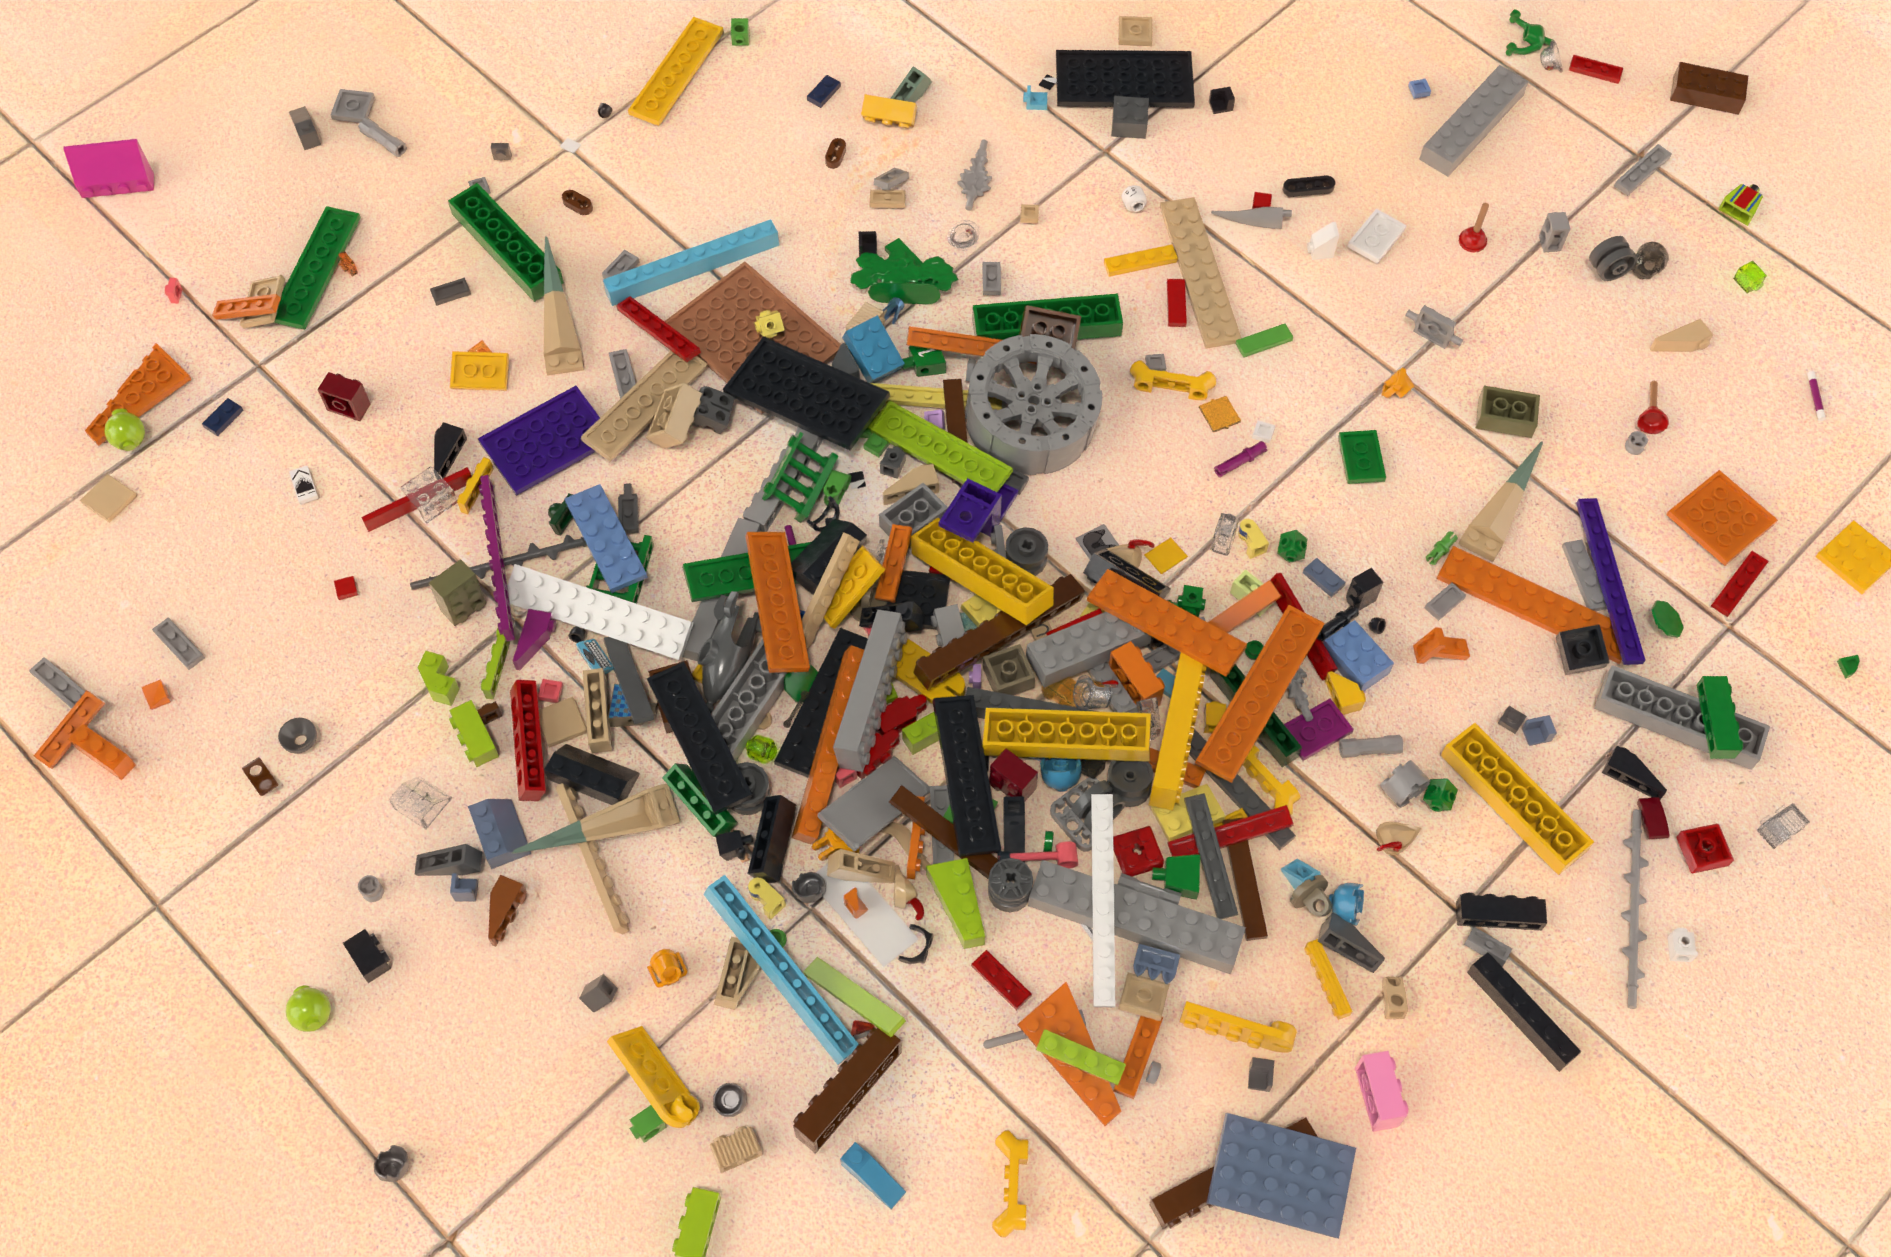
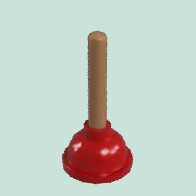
[1458,203,1489,253]
[1637,380,1669,434]

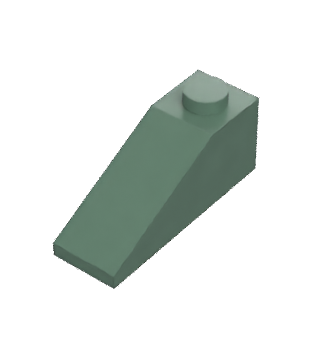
[890,66,932,103]

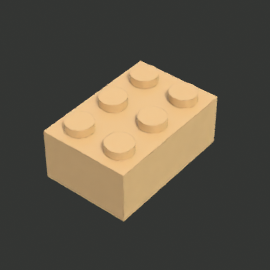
[646,382,702,449]

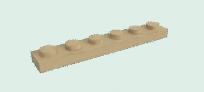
[801,532,860,648]

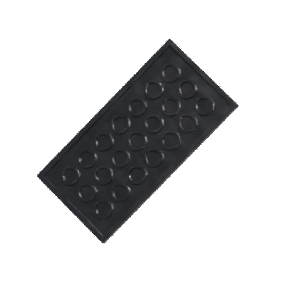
[1056,50,1195,108]
[723,337,890,451]

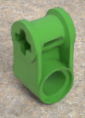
[823,469,851,506]

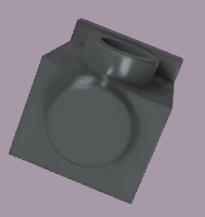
[880,447,906,479]

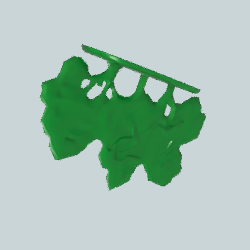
[850,248,959,305]

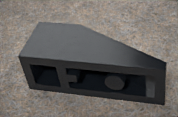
[434,422,467,481]
[1602,746,1667,800]

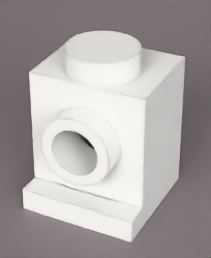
[1667,928,1698,962]

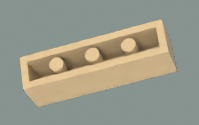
[583,668,612,754]

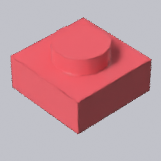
[165,278,183,304]
[537,679,564,703]
[835,768,857,788]

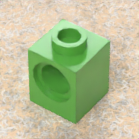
[731,18,749,46]
[629,1105,667,1143]

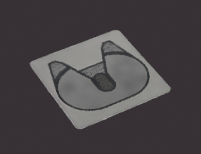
[1076,524,1119,559]

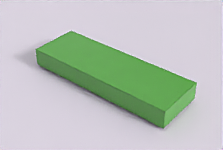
[1235,323,1293,358]

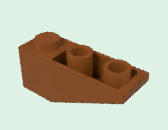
[488,875,527,947]

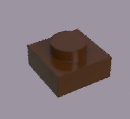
[477,701,502,725]

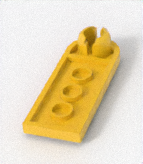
[895,638,966,704]
[1179,1001,1297,1053]
[607,1026,700,1128]

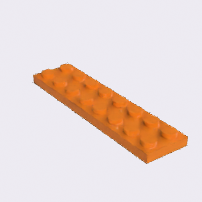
[745,532,810,673]
[1087,569,1247,677]

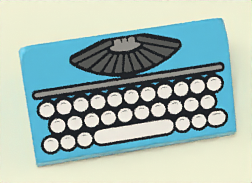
[576,639,614,675]

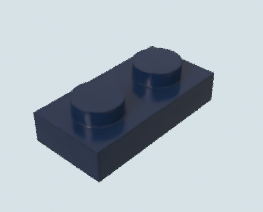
[807,75,841,108]
[202,398,244,436]

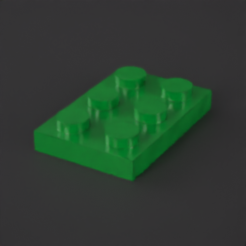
[1338,430,1386,484]

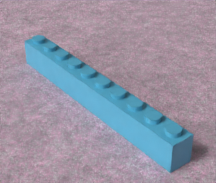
[603,219,779,306]
[703,875,859,1065]

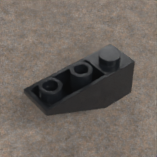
[859,601,925,632]
[1003,796,1025,863]

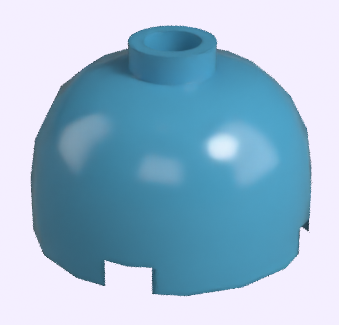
[1040,758,1081,792]
[1329,883,1364,926]

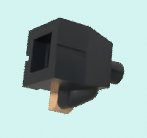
[715,830,754,863]

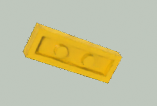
[457,457,494,515]

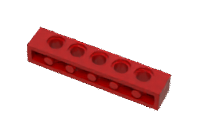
[510,680,546,801]

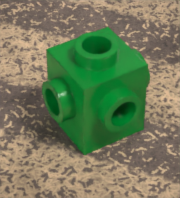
[1277,530,1308,563]
[1177,585,1206,617]
[1423,778,1458,812]

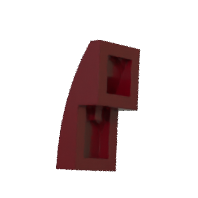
[1637,797,1670,839]

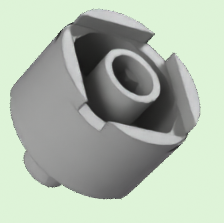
[1380,760,1430,808]

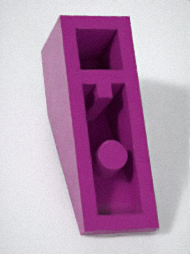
[513,609,556,671]

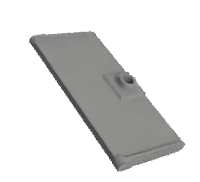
[817,756,930,851]

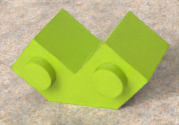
[417,650,459,706]

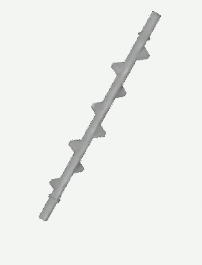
[1621,809,1649,1009]

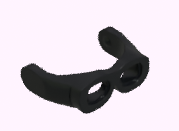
[898,924,933,964]

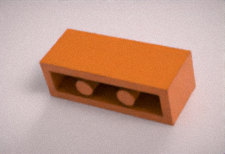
[68,724,136,781]

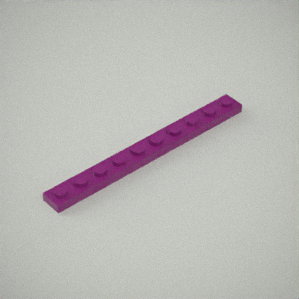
[479,475,515,641]

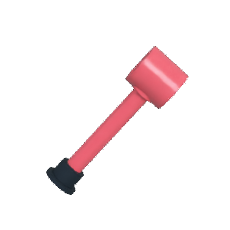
[997,841,1078,869]

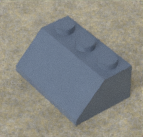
[468,799,531,869]

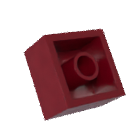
[317,372,371,422]
[989,748,1038,801]

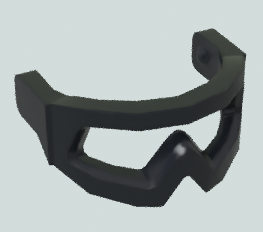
[807,496,840,532]

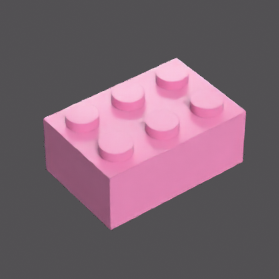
[1355,1051,1408,1132]

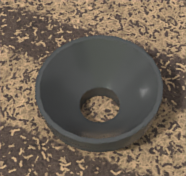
[278,717,317,754]

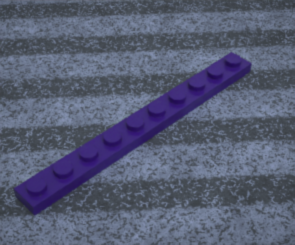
[1576,498,1646,665]

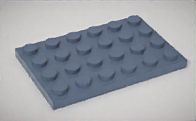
[1206,1113,1356,1239]

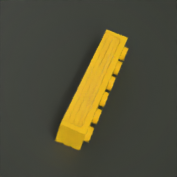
[1304,939,1353,1020]

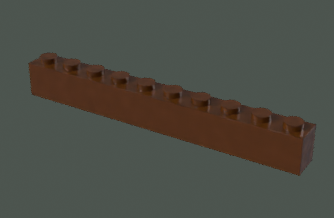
[913,574,1085,691]

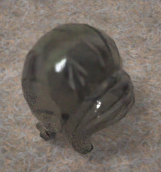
[1631,241,1669,279]

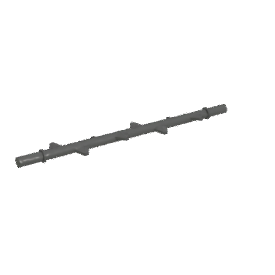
[410,535,587,590]

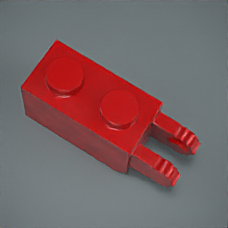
[877,694,927,736]
[857,729,900,780]

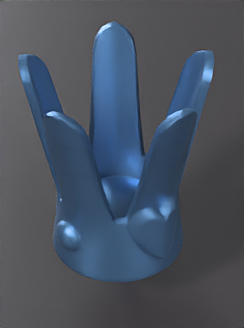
[883,297,904,325]

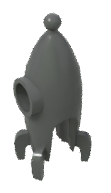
[697,591,762,713]

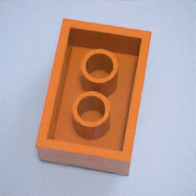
[1109,641,1165,713]

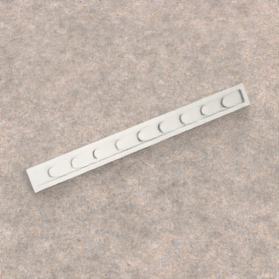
[1091,794,1115,1008]

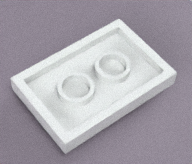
[1347,209,1407,264]

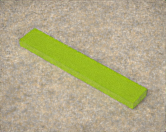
[803,957,906,1037]

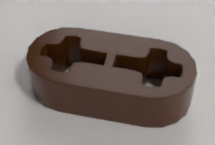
[825,138,846,169]
[562,190,593,215]

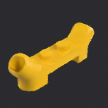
[1130,360,1216,400]
[1243,744,1301,815]
[992,1130,1028,1238]

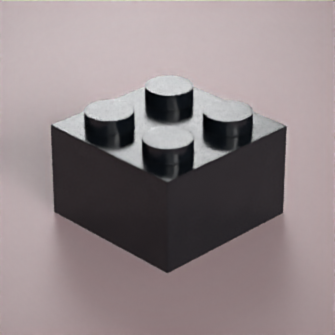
[1556,624,1610,675]

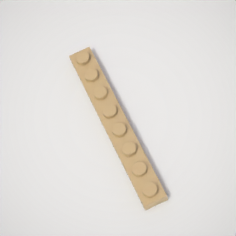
[555,783,630,935]

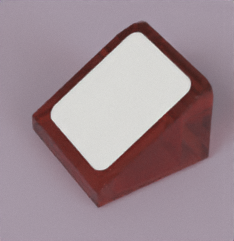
[851,1020,875,1040]

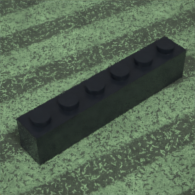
[1467,952,1582,1072]

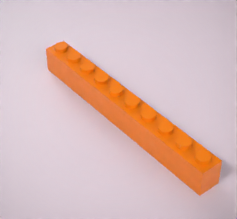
[791,645,864,845]

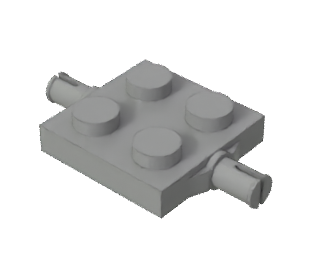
[1405,305,1463,349]

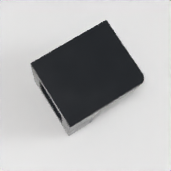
[1208,86,1235,114]
[858,231,877,257]

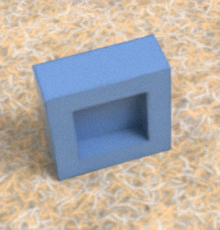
[1408,78,1431,99]

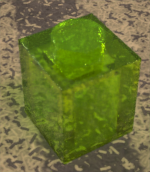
[1733,261,1767,294]

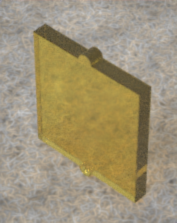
[1199,396,1241,433]

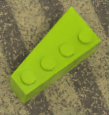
[926,858,985,949]

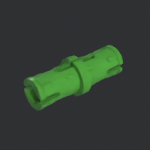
[1426,531,1458,565]

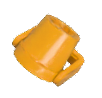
[1382,367,1415,398]
[647,949,687,988]

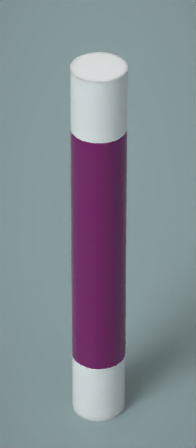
[1807,371,1826,421]

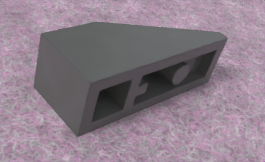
[289,106,321,150]
[415,844,483,876]
[1318,912,1385,973]

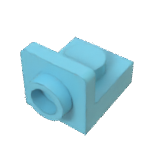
[1023,85,1048,110]

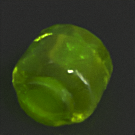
[746,735,777,764]

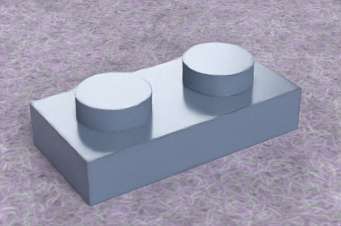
[1303,558,1346,598]

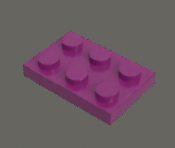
[1284,698,1354,761]

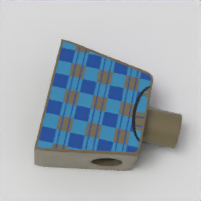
[608,684,658,727]

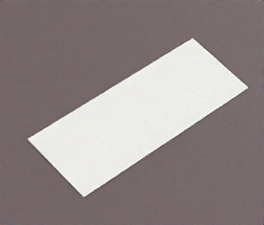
[815,863,919,967]

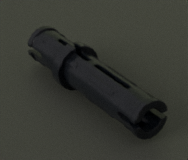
[1317,605,1359,641]

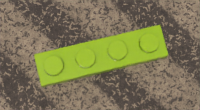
[481,628,514,700]
[1036,1029,1126,1085]

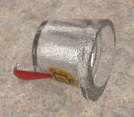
[1073,675,1119,710]

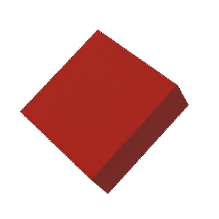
[1252,192,1272,209]
[334,576,358,600]

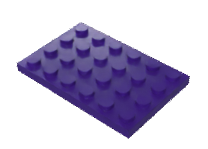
[478,386,600,496]

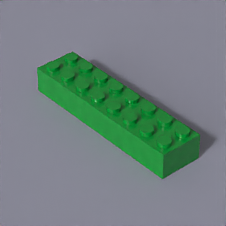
[448,183,564,302]
[972,293,1123,340]

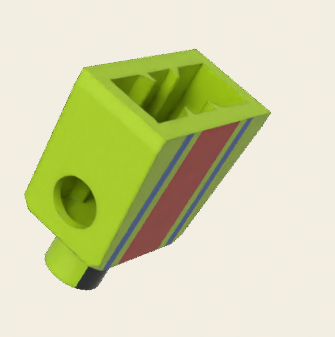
[1718,184,1763,226]

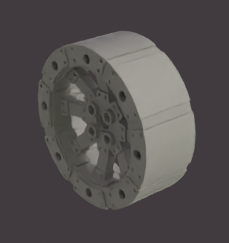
[965,334,1102,475]

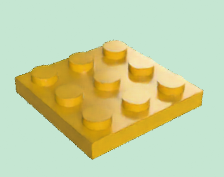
[1815,520,1891,594]

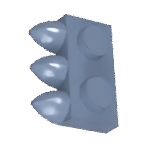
[1133,944,1180,984]

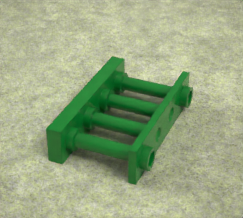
[762,432,839,523]
[586,535,654,604]

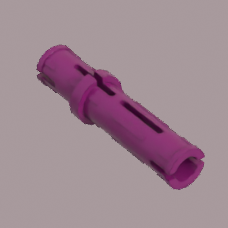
[1214,441,1267,477]

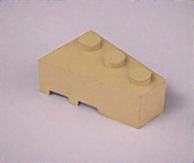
[714,936,761,1010]

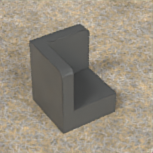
[579,974,618,1012]
[1248,1057,1275,1092]

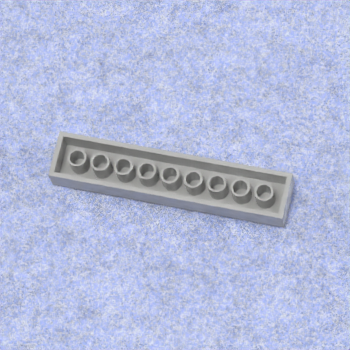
[1028,860,1246,974]

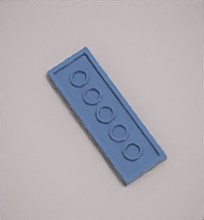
[564,484,648,593]

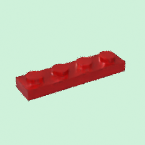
[1711,551,1769,617]

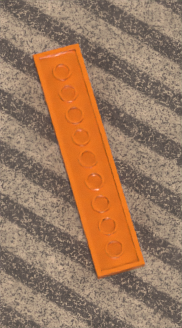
[1436,546,1622,664]
[1195,605,1325,783]

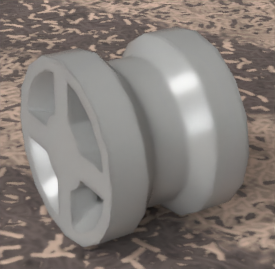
[1625,431,1648,455]

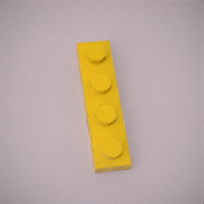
[1104,244,1178,277]

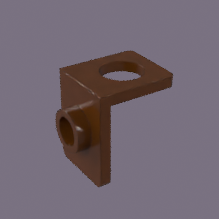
[242,757,279,796]

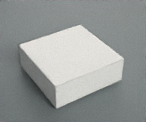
[1252,420,1276,444]

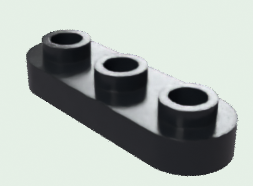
[1282,175,1336,197]

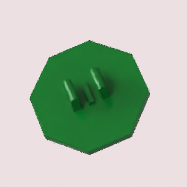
[1651,600,1684,638]
[784,663,818,702]

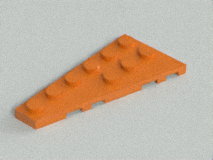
[85,343,191,446]
[1017,982,1121,1126]

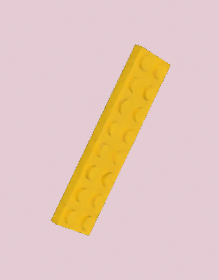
[628,17,724,126]

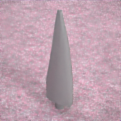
[1211,207,1292,229]

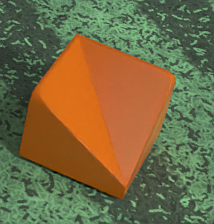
[142,679,171,710]
[843,887,868,919]

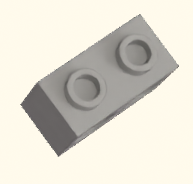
[1539,212,1570,253]

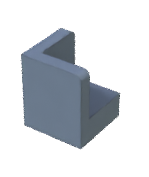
[1522,715,1557,746]
[450,873,478,902]

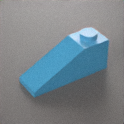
[840,1142,906,1209]

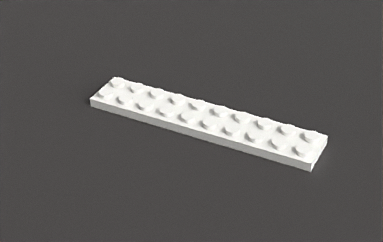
[507,564,694,660]

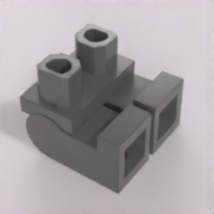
[692,386,735,434]

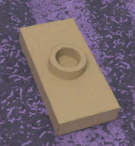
[870,190,905,208]

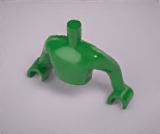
[1506,9,1555,56]

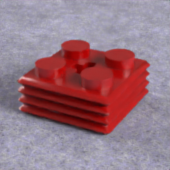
[1676,823,1734,874]
[1113,826,1164,877]

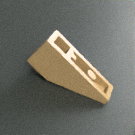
[1650,318,1714,352]
[883,464,939,505]
[827,849,895,883]

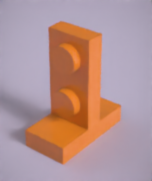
[1413,627,1470,664]

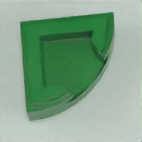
[1837,655,1860,679]

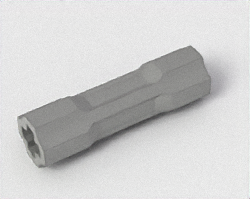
[358,118,407,157]
[1339,735,1403,758]
[1117,873,1182,905]

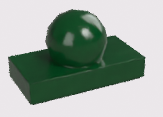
[548,493,573,536]

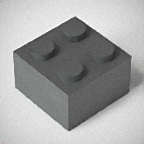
[1111,96,1149,139]

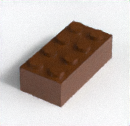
[1670,62,1749,115]

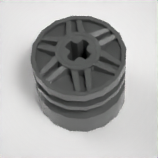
[988,858,1033,913]

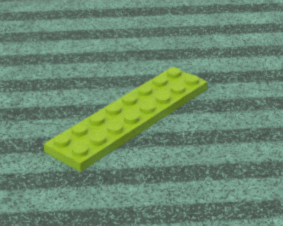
[868,401,1013,492]

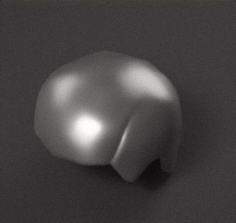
[792,872,826,903]
[713,1083,747,1117]
[374,1145,409,1182]

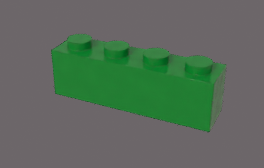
[1696,676,1743,759]
[662,763,738,837]

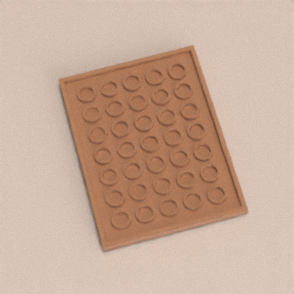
[664,261,841,415]

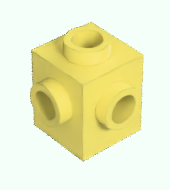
[754,310,784,338]

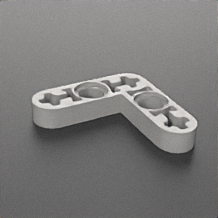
[1050,777,1100,852]

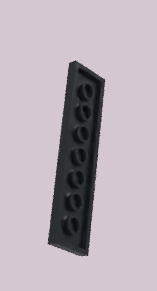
[774,628,868,778]
[647,662,753,815]
[932,695,1001,857]

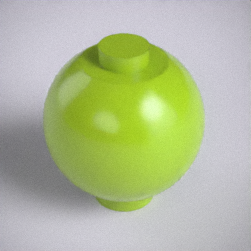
[104,408,145,451]
[285,985,331,1032]

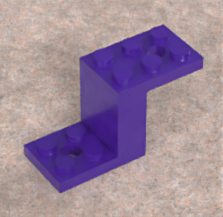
[939,478,1018,543]

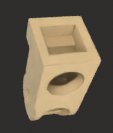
[1382,977,1408,1019]

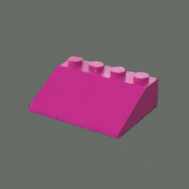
[63,139,154,198]

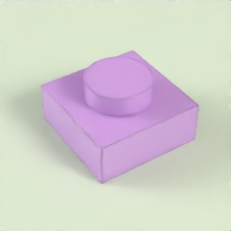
[924,409,945,430]
[969,664,981,689]

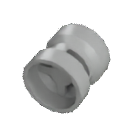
[358,875,384,902]

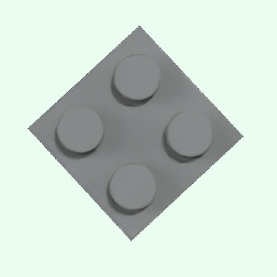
[331,89,375,123]

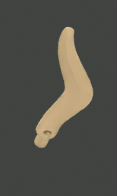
[880,822,931,871]

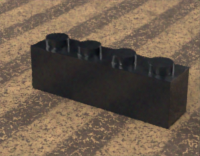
[747,795,797,883]
[1456,892,1547,931]

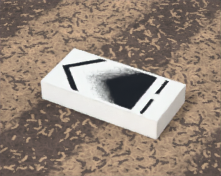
[289,465,319,505]

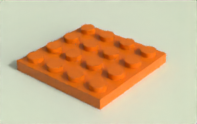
[1666,470,1778,566]

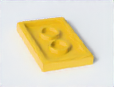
[450,351,509,391]

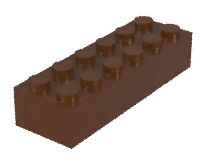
[793,1027,902,1154]

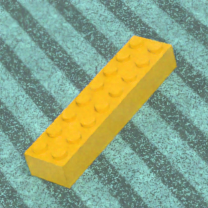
[911,518,1054,625]
[1149,653,1207,810]
[983,708,1151,762]
[1441,723,1594,875]

